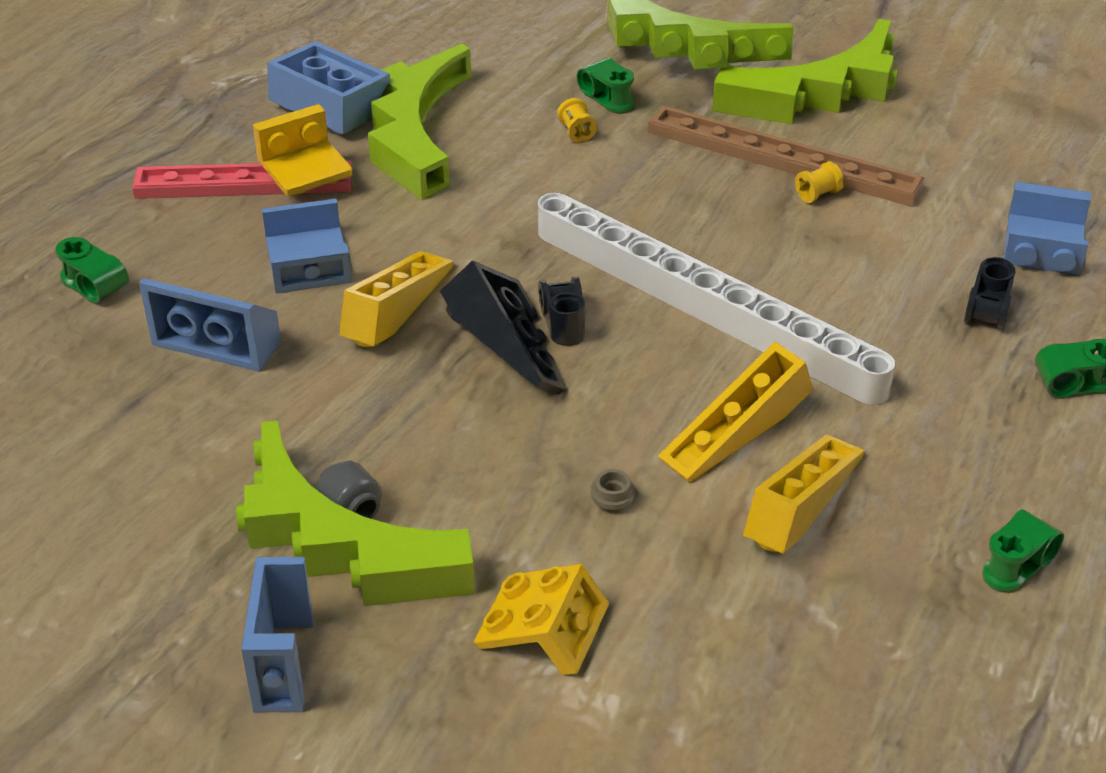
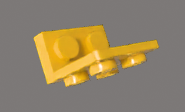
[253,104,352,196]
[474,563,609,675]

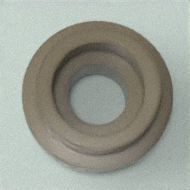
[591,469,635,510]

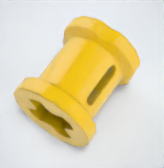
[557,98,597,143]
[795,161,843,203]

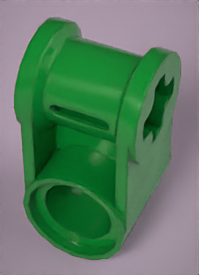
[576,57,635,113]
[55,237,129,303]
[1035,339,1106,398]
[982,509,1064,592]

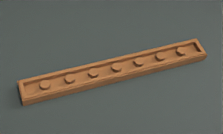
[648,105,925,207]

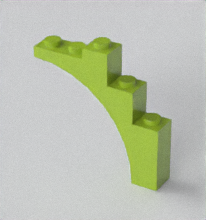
[607,0,793,69]
[712,19,898,125]
[368,43,471,200]
[236,420,475,606]

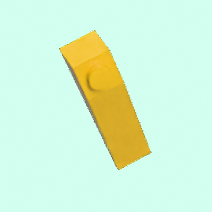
[339,251,454,347]
[658,341,813,483]
[743,434,865,554]

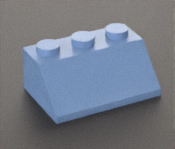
[267,41,390,134]
[139,278,281,372]

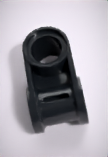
[964,257,1015,330]
[538,276,585,346]

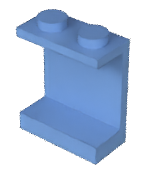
[1004,181,1091,276]
[262,199,352,294]
[241,556,314,713]

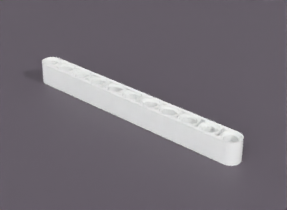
[538,193,895,405]

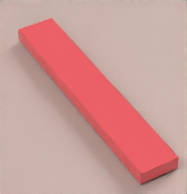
[132,160,352,199]

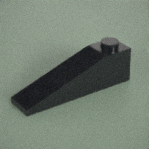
[440,260,565,395]

